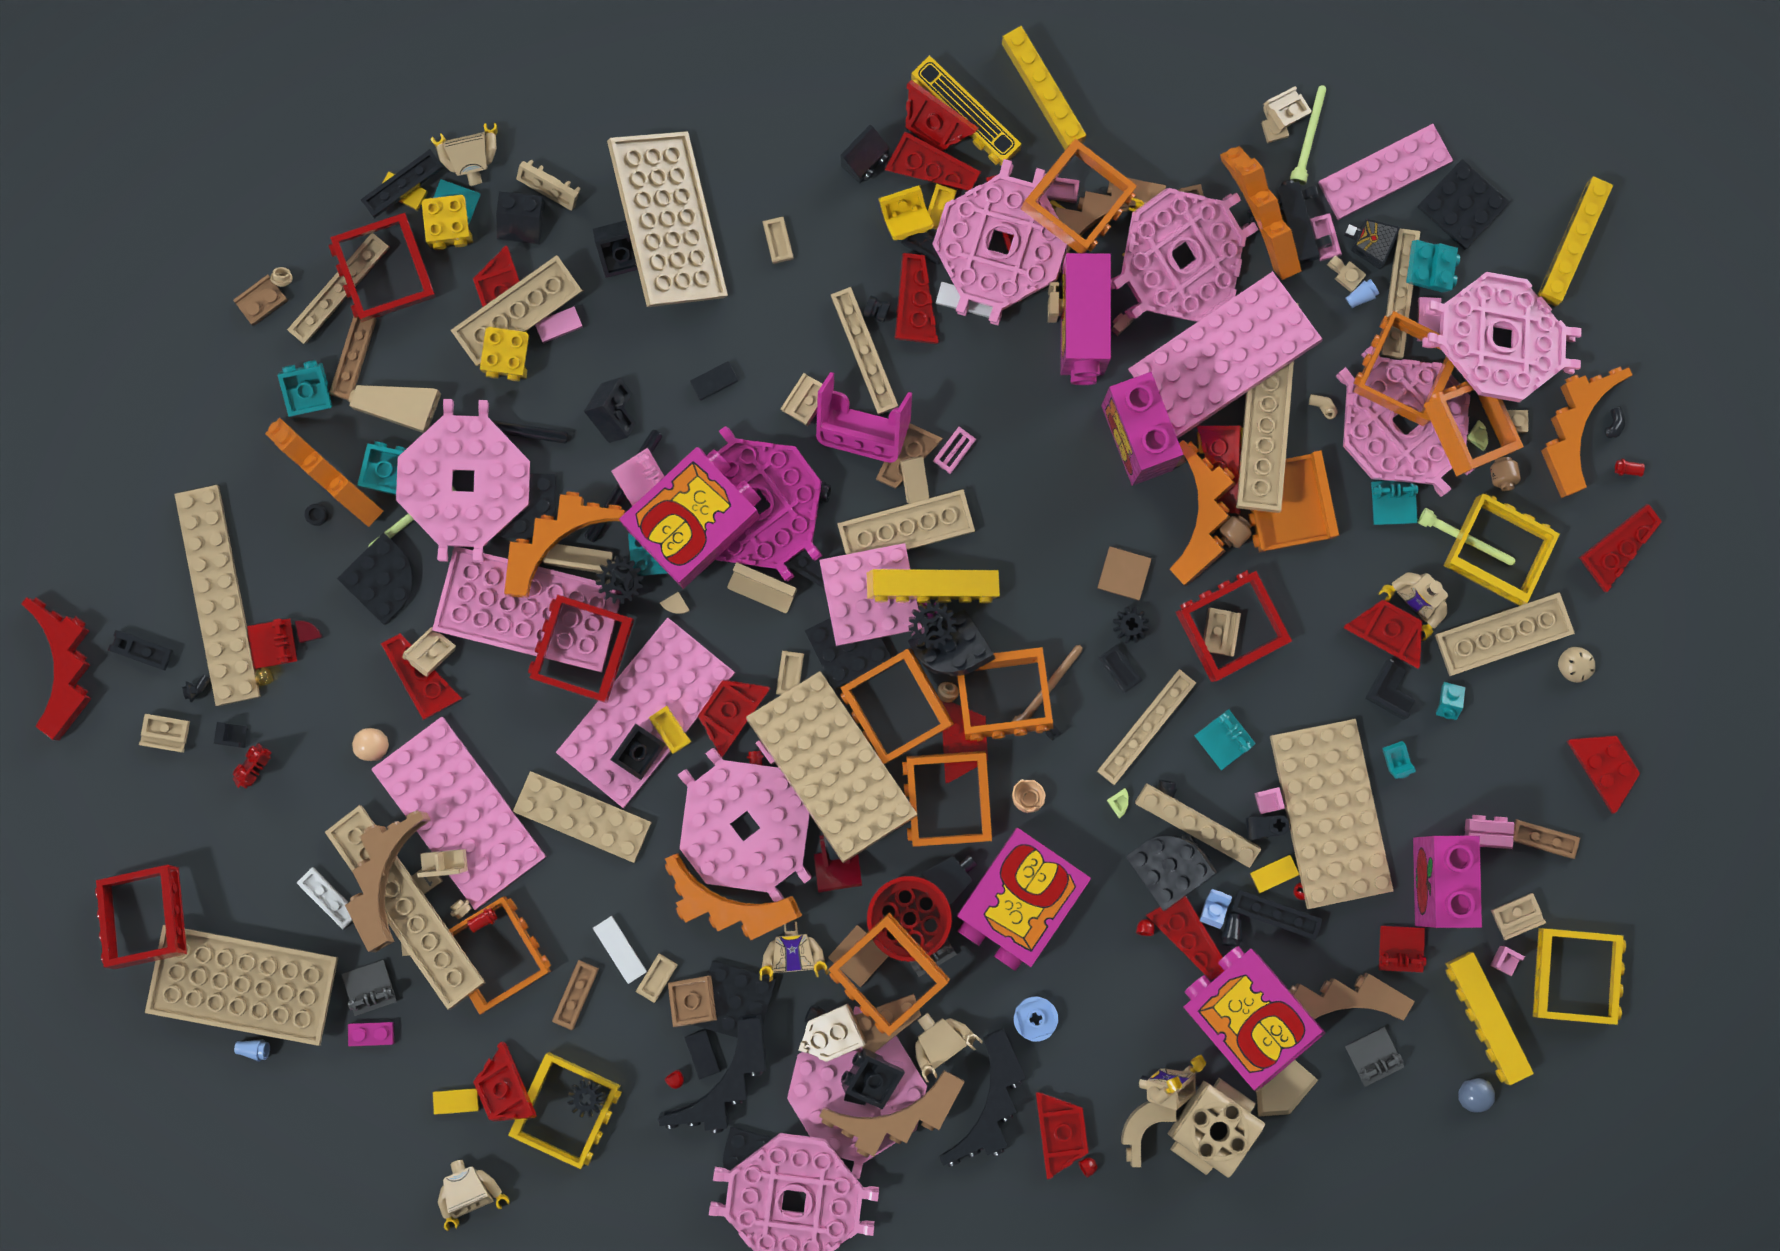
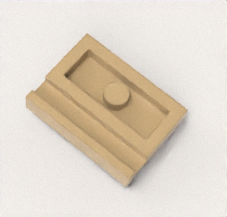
[1264,86,1312,130]
[1048,282,1063,323]
[781,373,822,426]
[1203,608,1241,657]
[402,627,456,677]
[139,714,190,753]
[1491,893,1546,940]

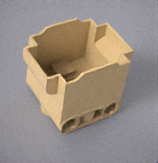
[1167,1078,1265,1178]

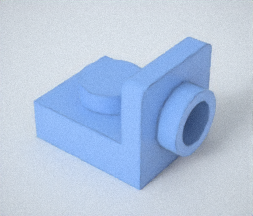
[1200,889,1232,929]

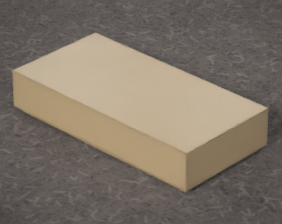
[762,217,794,264]
[900,456,929,504]
[776,651,804,695]
[636,953,678,1003]

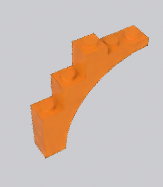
[1220,146,1301,280]
[1541,367,1632,498]
[265,418,383,527]
[1170,440,1236,586]
[504,492,626,598]
[665,854,802,940]

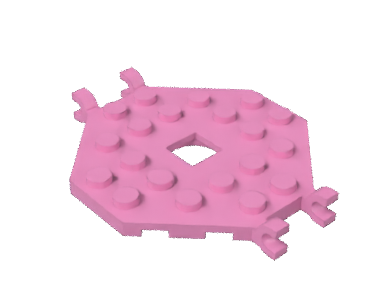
[933,159,1068,326]
[1111,188,1259,322]
[1422,272,1581,402]
[1336,346,1474,497]
[396,399,530,563]
[678,748,812,902]
[787,1006,927,1179]
[709,1133,879,1251]

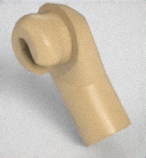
[1309,394,1337,419]

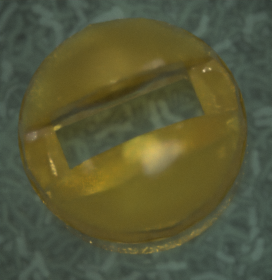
[255,667,274,686]

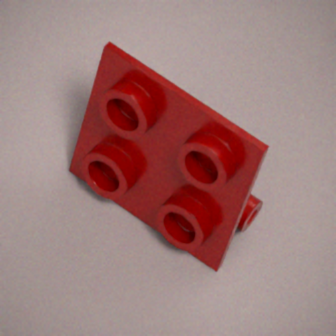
[247,618,297,669]
[232,743,272,789]
[1379,926,1426,972]

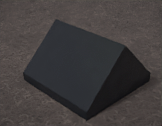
[610,723,666,780]

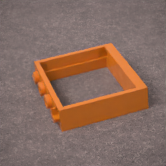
[1021,139,1137,253]
[1353,311,1454,426]
[1423,381,1524,476]
[958,647,1053,741]
[840,648,954,764]
[902,751,992,847]
[449,896,551,1014]
[828,913,950,1036]

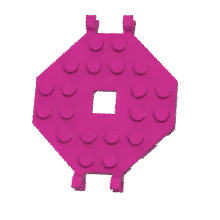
[697,426,823,582]

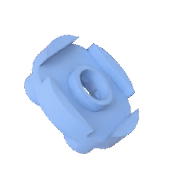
[1014,996,1058,1042]

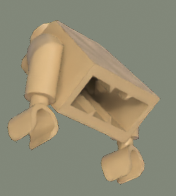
[915,1013,982,1082]

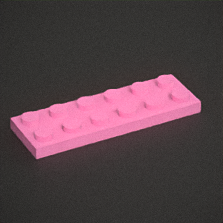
[1318,124,1453,220]

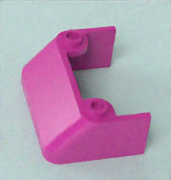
[816,372,912,463]

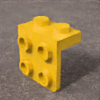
[878,185,934,240]
[422,195,473,250]
[480,327,529,381]

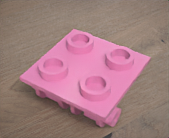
[611,448,664,506]

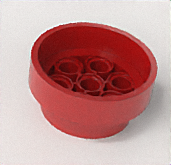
[867,876,952,961]

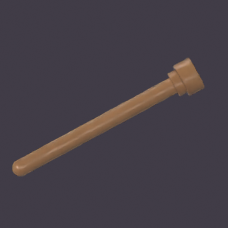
[1011,645,1083,722]

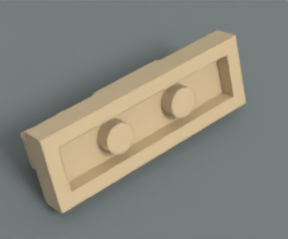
[516,160,580,211]

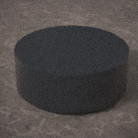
[304,504,328,526]

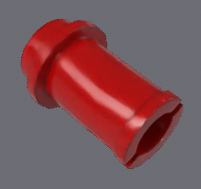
[1615,459,1645,477]
[747,751,764,765]
[467,908,497,933]

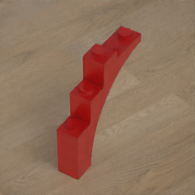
[21,597,91,741]

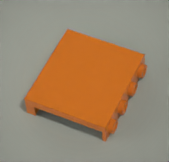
[1248,450,1339,552]

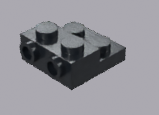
[841,1048,905,1110]

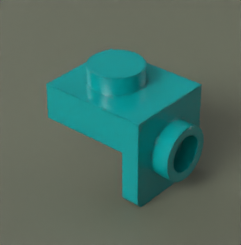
[1436,682,1465,720]
[1382,741,1416,779]

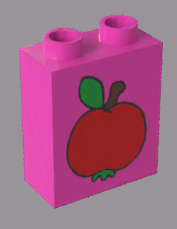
[1413,836,1482,928]

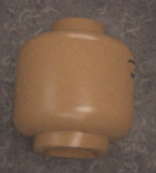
[1490,457,1521,491]
[1219,516,1252,548]

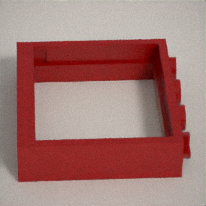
[328,213,435,323]
[1175,570,1292,682]
[528,594,635,703]
[95,865,187,969]

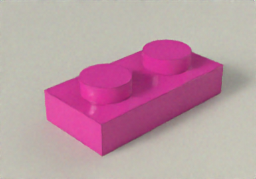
[348,1022,394,1046]

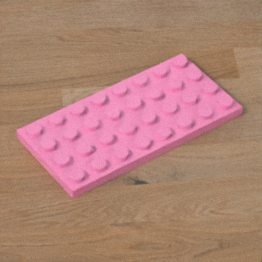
[1128,271,1322,439]
[432,547,622,673]
[556,618,735,808]
[371,717,547,910]

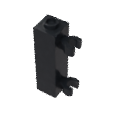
[1278,180,1332,265]

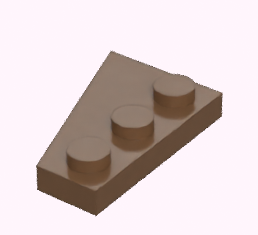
[876,424,943,489]
[855,994,921,1052]

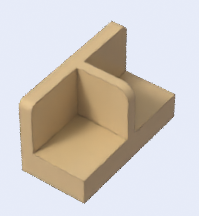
[417,849,468,877]

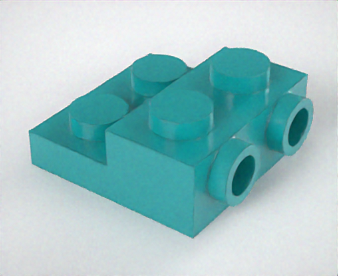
[1406,240,1460,293]
[277,360,332,417]
[357,441,407,495]

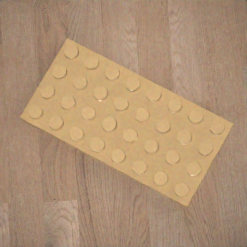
[607,131,728,307]
[746,671,917,863]
[1270,719,1393,909]
[145,925,338,1046]

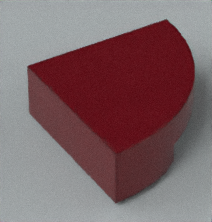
[295,621,322,643]

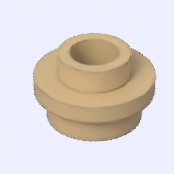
[270,267,293,287]
[937,682,959,702]
[450,899,471,919]

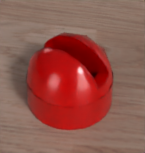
[1293,883,1305,900]
[1136,919,1155,936]
[664,1069,684,1089]
[1078,1158,1098,1178]

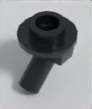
[182,674,211,703]

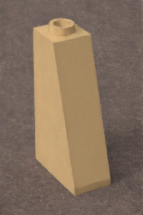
[349,385,441,433]

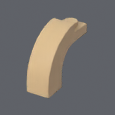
[1121,1101,1176,1167]

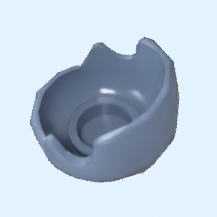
[1459,1078,1495,1112]

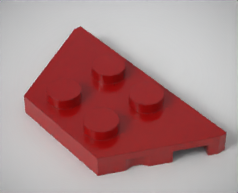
[906,80,978,151]
[473,246,535,326]
[1344,600,1422,669]
[698,680,771,757]
[941,700,988,783]
[1567,736,1640,814]
[473,1042,537,1122]
[1035,1092,1089,1179]

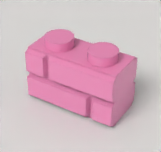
[1465,815,1514,849]

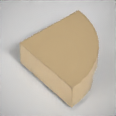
[660,592,690,614]

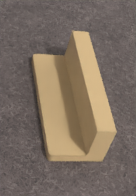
[543,544,613,575]
[727,562,797,613]

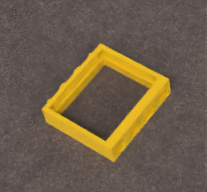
[1443,494,1560,606]
[1533,928,1626,1025]
[508,1052,622,1169]

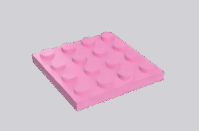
[819,543,922,646]

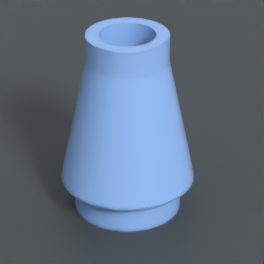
[1345,279,1380,308]
[234,1039,270,1062]

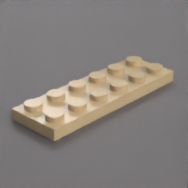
[451,255,582,366]
[837,489,975,555]
[1435,592,1575,676]
[513,771,652,863]

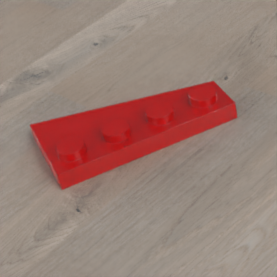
[885,132,981,191]
[895,253,939,344]
[1197,426,1241,513]
[1579,504,1662,592]
[381,633,462,720]
[1146,896,1224,980]

